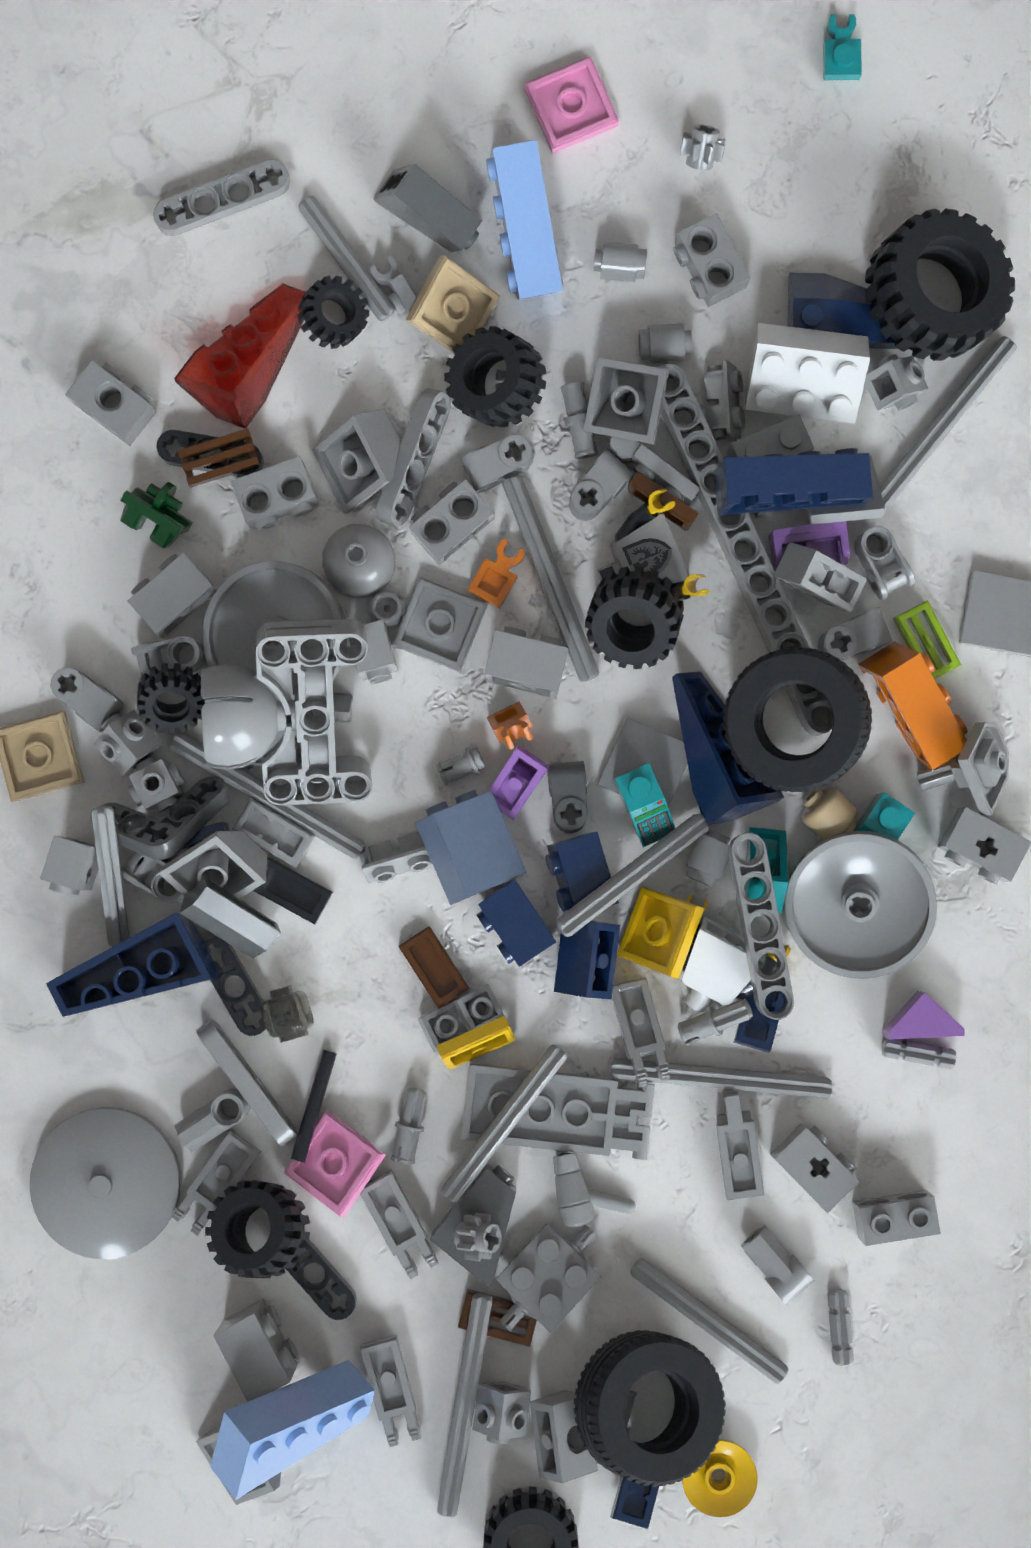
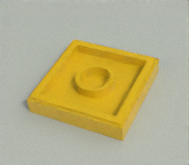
[617,886,704,979]

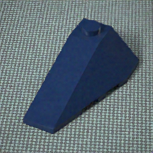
[787,273,898,349]
[672,671,784,825]

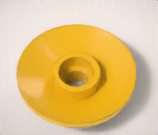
[682,1440,758,1518]

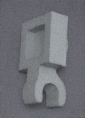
[370,255,417,316]

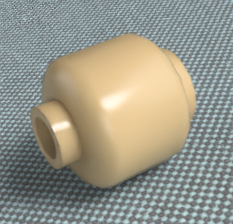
[802,787,857,840]

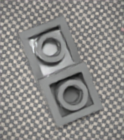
[418,984,504,1052]

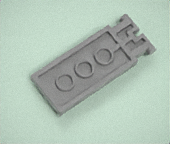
[461,1064,655,1160]

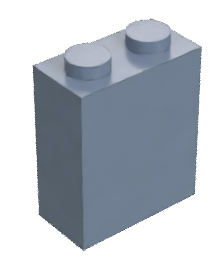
[415,790,527,905]

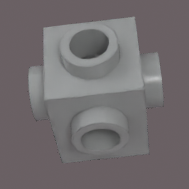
[865,354,929,411]
[94,710,162,777]
[128,757,185,813]
[472,1381,531,1444]

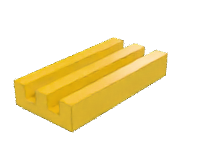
[436,1015,516,1070]

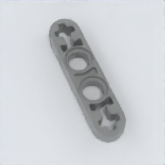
[153,159,290,236]
[377,388,451,526]
[196,1019,298,1146]

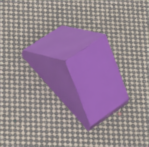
[883,991,965,1040]

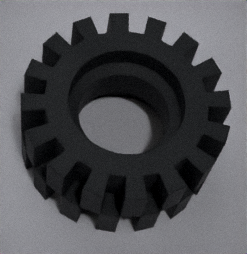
[297,275,369,349]
[137,663,205,734]

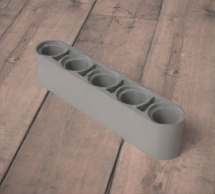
[728,833,794,1020]

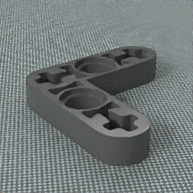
[90,776,229,860]

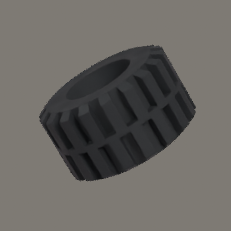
[444,326,546,428]
[585,566,684,669]
[205,1180,310,1279]
[483,1486,579,1548]

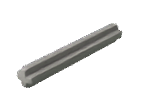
[298,196,394,321]
[91,805,130,946]

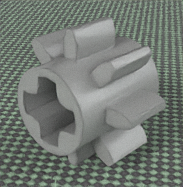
[680,124,726,170]
[454,1213,502,1262]

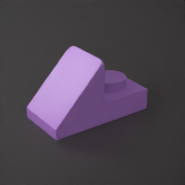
[488,745,550,820]

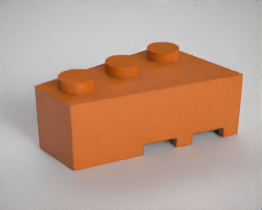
[857,641,968,770]

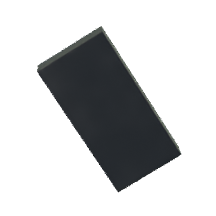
[253,857,333,925]

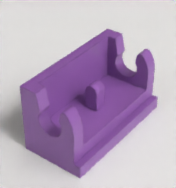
[768,521,850,571]

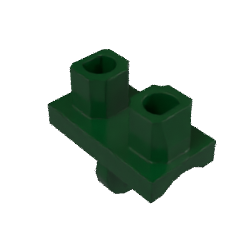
[120,482,193,548]

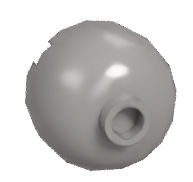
[322,524,395,598]

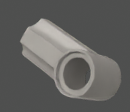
[174,1089,250,1153]
[741,1225,815,1305]

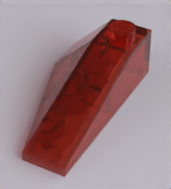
[174,283,306,429]

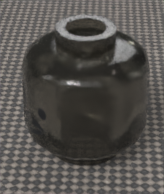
[261,985,314,1043]

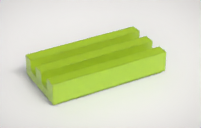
[893,600,961,679]

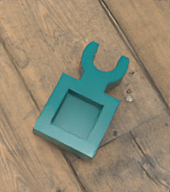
[823,14,862,80]

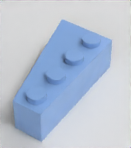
[486,140,563,300]
[210,1360,375,1500]

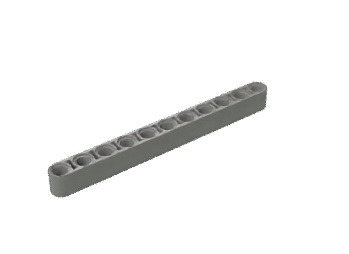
[659,364,833,736]

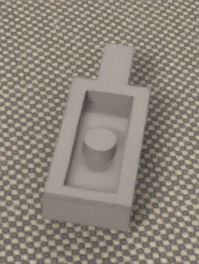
[716,1092,764,1200]

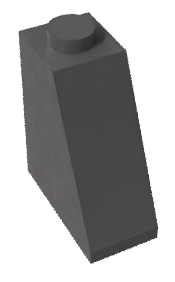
[373,164,483,252]
[430,1164,516,1287]

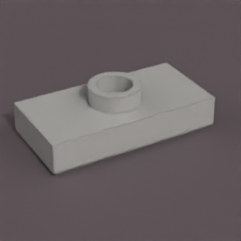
[232,798,315,868]

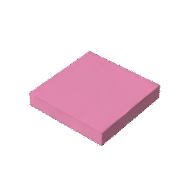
[524,56,619,154]
[284,1111,386,1217]

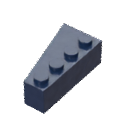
[714,448,873,516]
[46,912,222,1017]

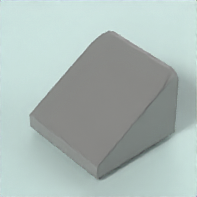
[312,693,353,722]

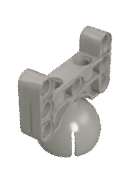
[201,619,372,805]

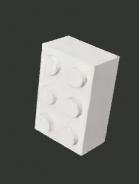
[745,323,870,424]

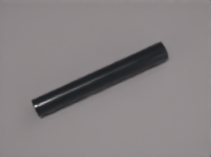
[291,1050,337,1163]

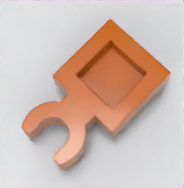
[467,539,525,610]
[486,701,533,749]

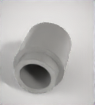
[594,242,647,282]
[638,323,692,362]
[686,830,730,888]

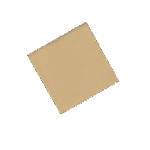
[405,256,500,354]
[0,711,85,802]

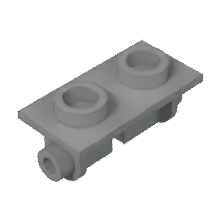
[704,360,745,440]
[359,831,432,883]

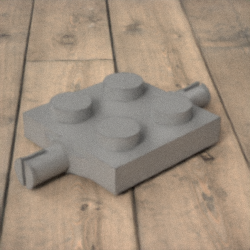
[495,1224,602,1333]

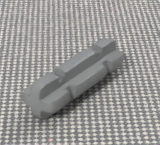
[882,1038,956,1069]
[827,1289,854,1366]

